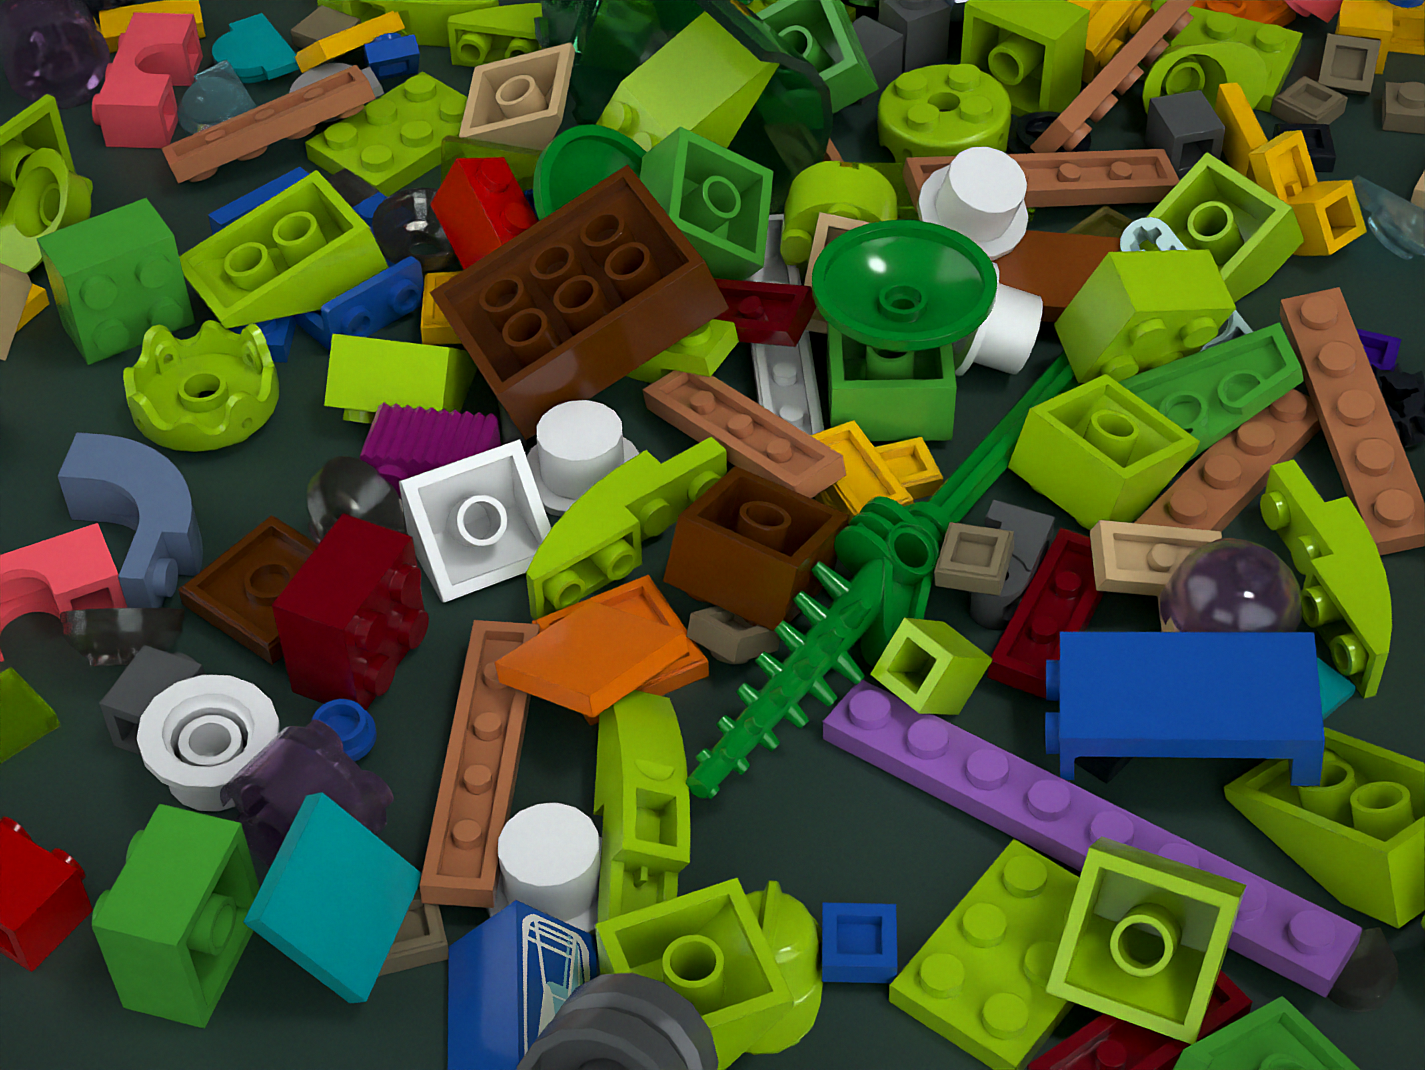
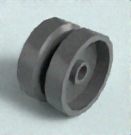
[516,973,719,1070]

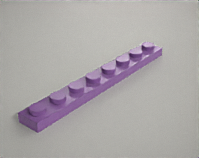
[823,680,1363,998]

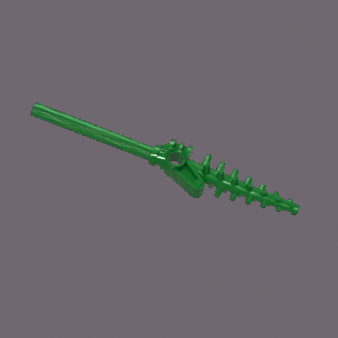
[686,350,1081,799]

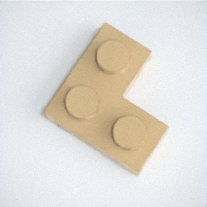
[1090,520,1235,632]

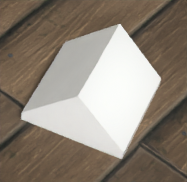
[399,439,551,603]

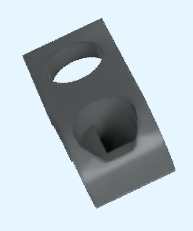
[967,500,1055,630]

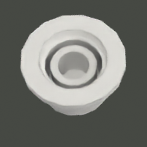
[916,147,1028,261]
[952,262,1043,376]
[526,400,639,517]
[137,675,280,811]
[486,803,602,936]

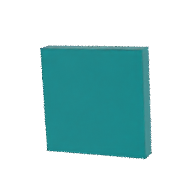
[243,792,422,1004]

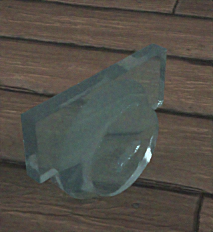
[177,59,257,136]
[1352,175,1425,260]

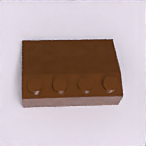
[429,164,729,440]

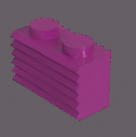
[359,402,501,500]

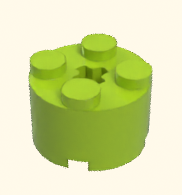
[780,161,897,282]

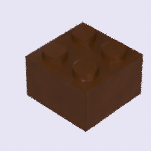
[663,466,850,632]

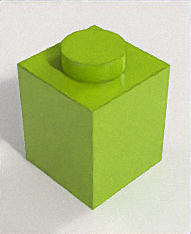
[870,618,993,715]

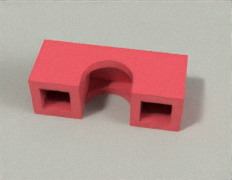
[92,12,203,149]
[0,523,130,662]

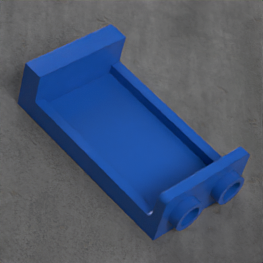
[208,167,424,351]
[1045,632,1325,786]

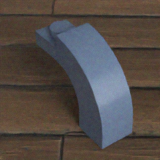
[58,432,203,622]

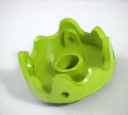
[877,64,1011,173]
[123,320,279,452]

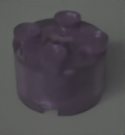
[0,0,110,110]
[220,719,394,868]

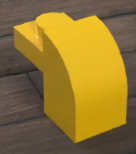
[1335,0,1425,75]
[1248,130,1367,256]

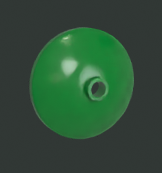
[533,125,647,221]
[812,220,997,352]

